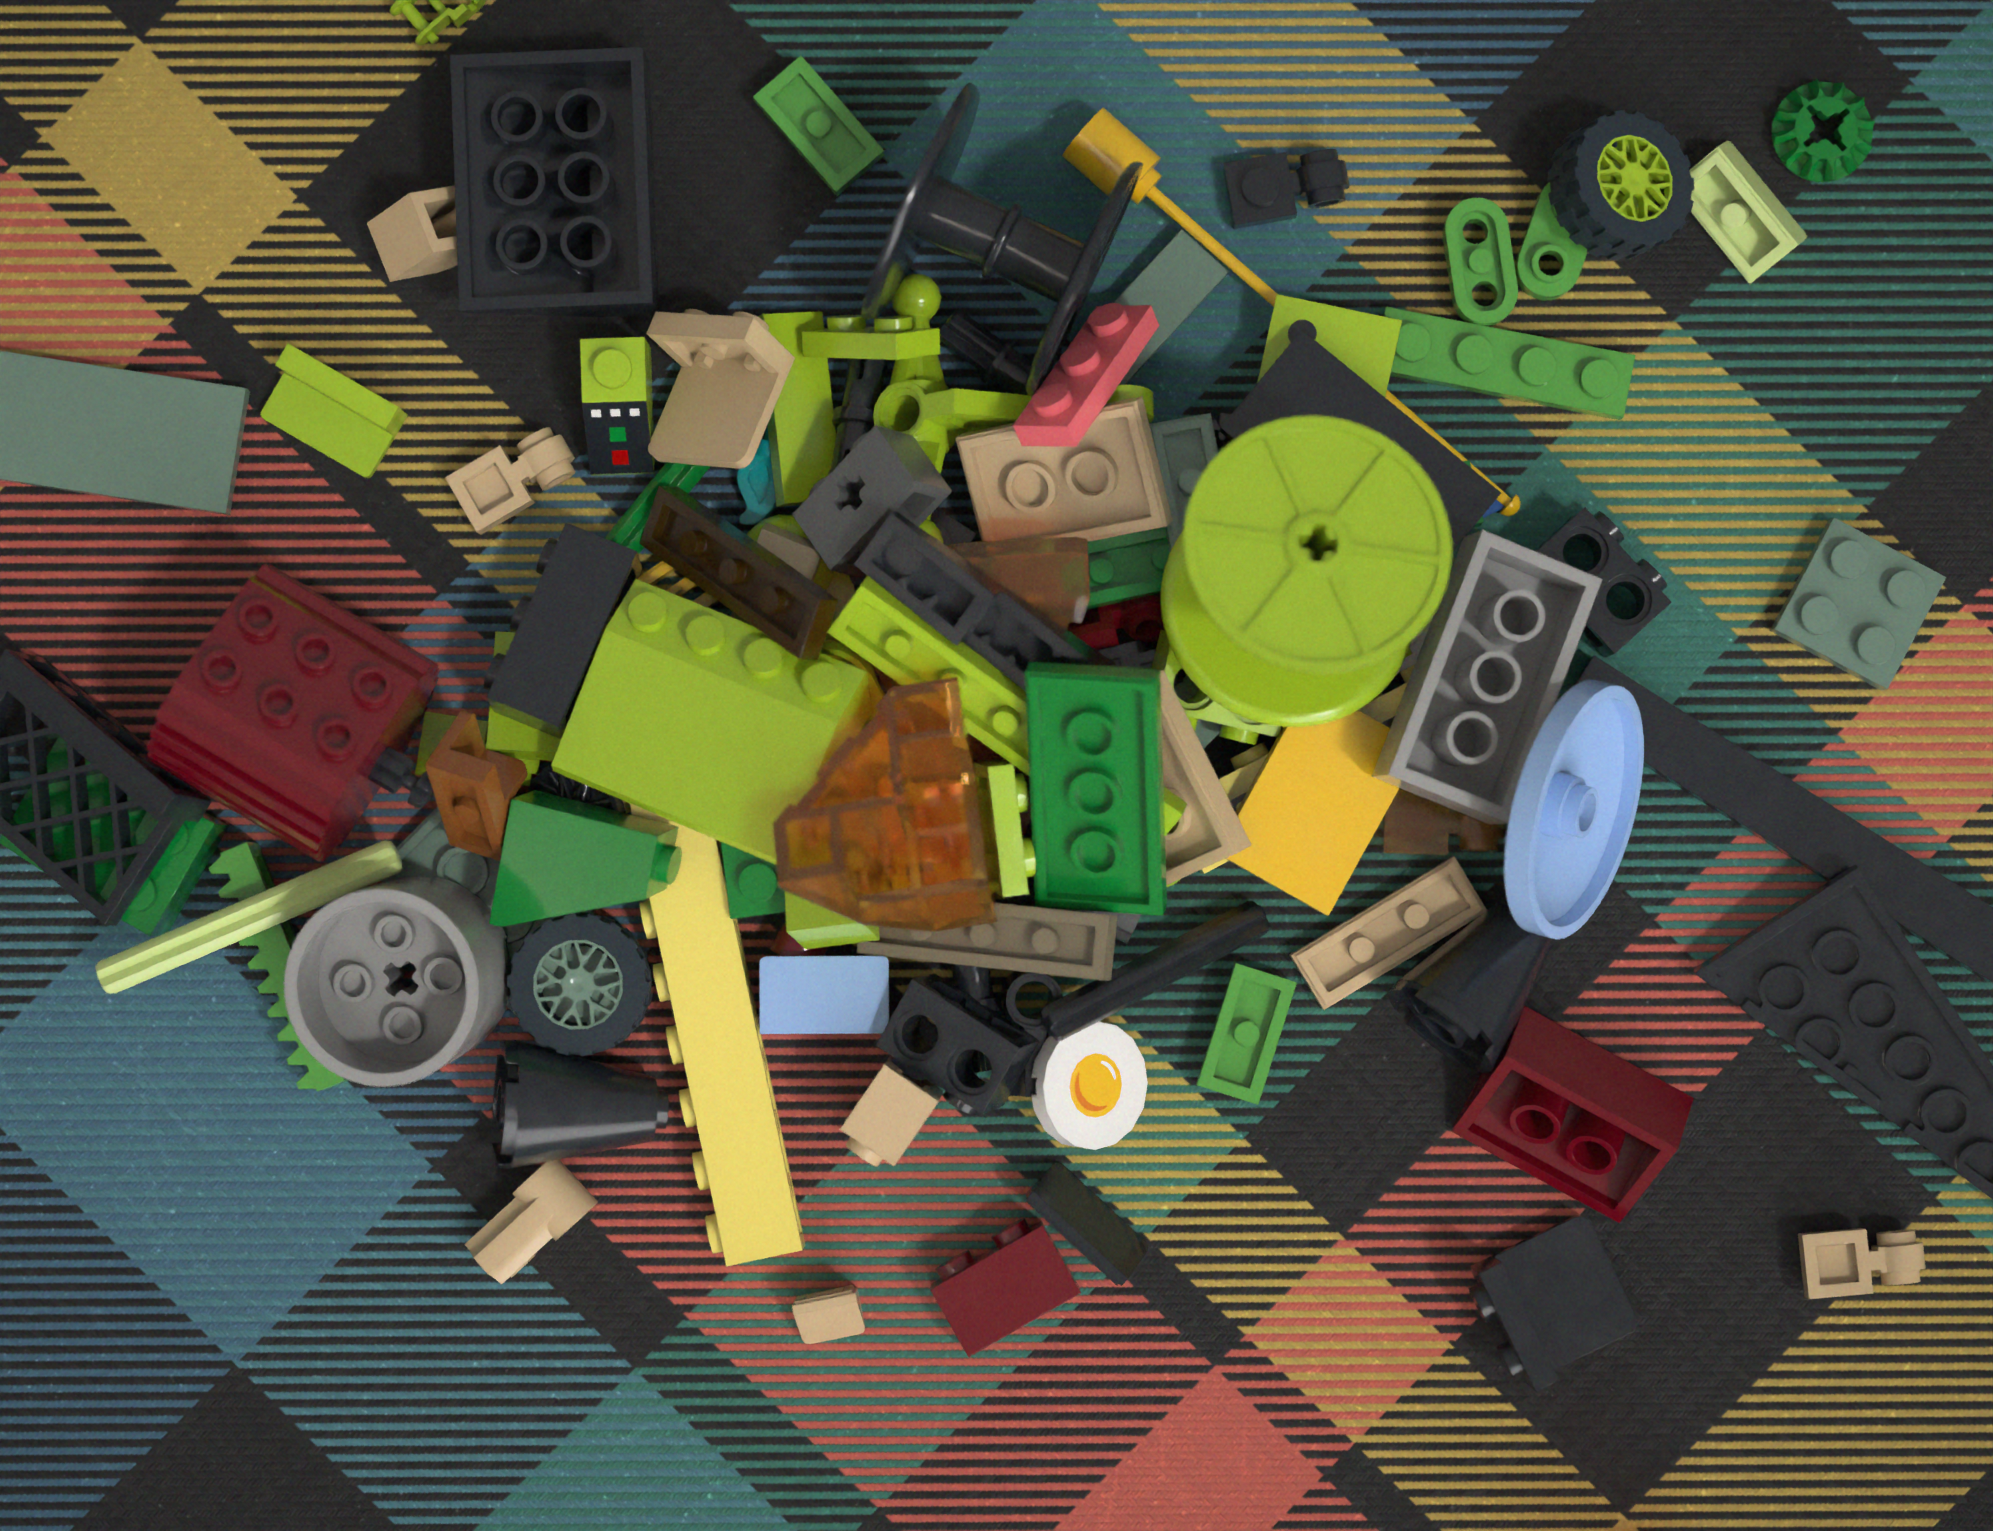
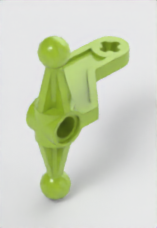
[873,273,1154,543]

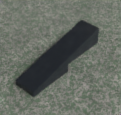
[854,511,1116,691]

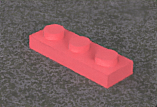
[1013,303,1159,447]

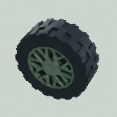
[507,913,653,1056]

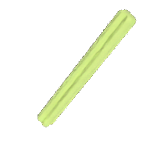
[95,840,403,994]

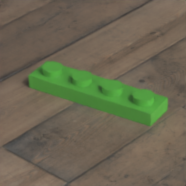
[1383,307,1635,420]

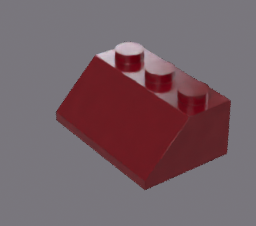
[1451,1006,1694,1223]

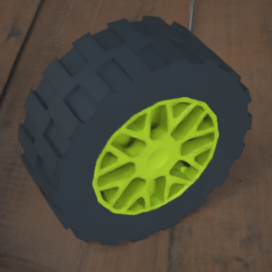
[1547,110,1695,261]

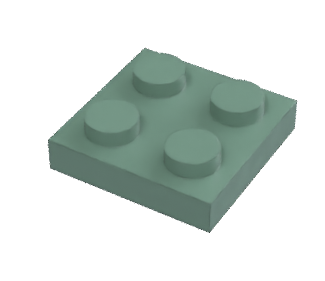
[1770,518,1946,691]

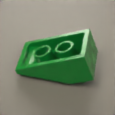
[0,737,230,936]

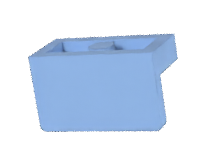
[759,956,890,1034]

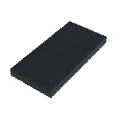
[1219,330,1501,552]

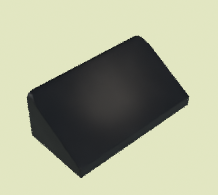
[1026,1162,1148,1286]

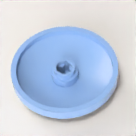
[1504,680,1644,939]

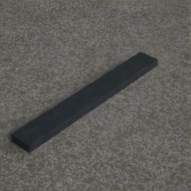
[1571,656,1993,982]

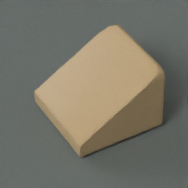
[792,1285,865,1344]

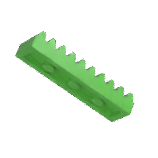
[209,842,349,1092]

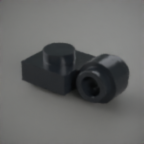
[1223,149,1350,229]

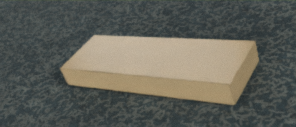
[1289,857,1487,1010]

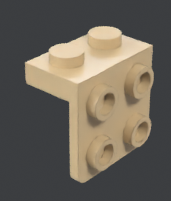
[646,309,795,469]

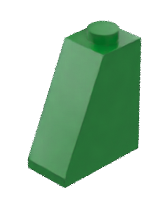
[489,790,682,927]

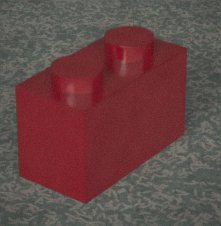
[930,1218,1081,1357]

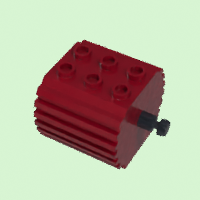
[147,564,440,862]

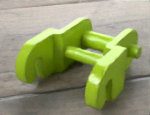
[390,0,486,46]

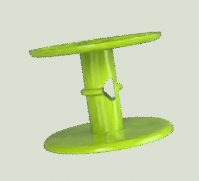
[1160,416,1452,727]

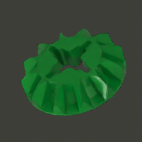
[1771,80,1875,182]

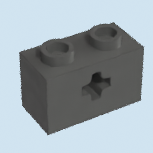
[792,425,952,579]

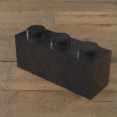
[484,523,642,739]

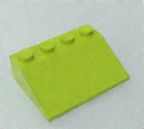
[551,579,872,867]

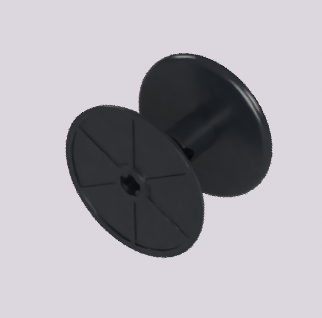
[861,82,1143,397]

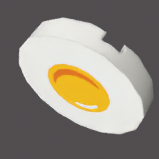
[1031,1022,1148,1150]

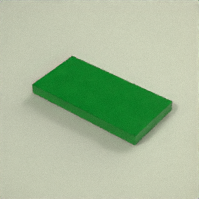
[1025,662,1167,916]

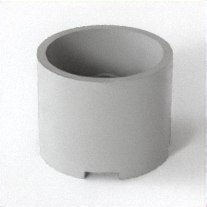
[284,876,511,1087]

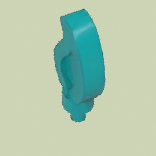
[737,427,776,526]

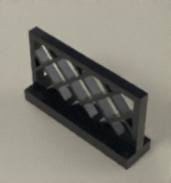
[0,649,212,926]

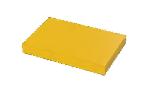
[1225,710,1399,916]

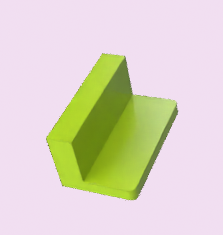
[261,343,408,478]

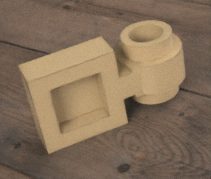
[445,427,575,535]
[1798,1228,1926,1299]

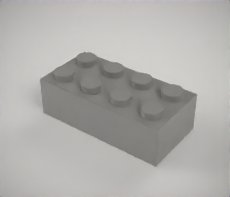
[1372,530,1602,824]

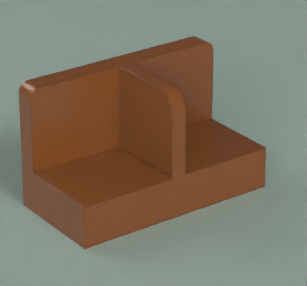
[425,710,527,861]

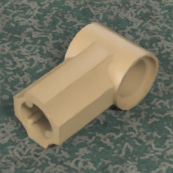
[464,1159,598,1285]

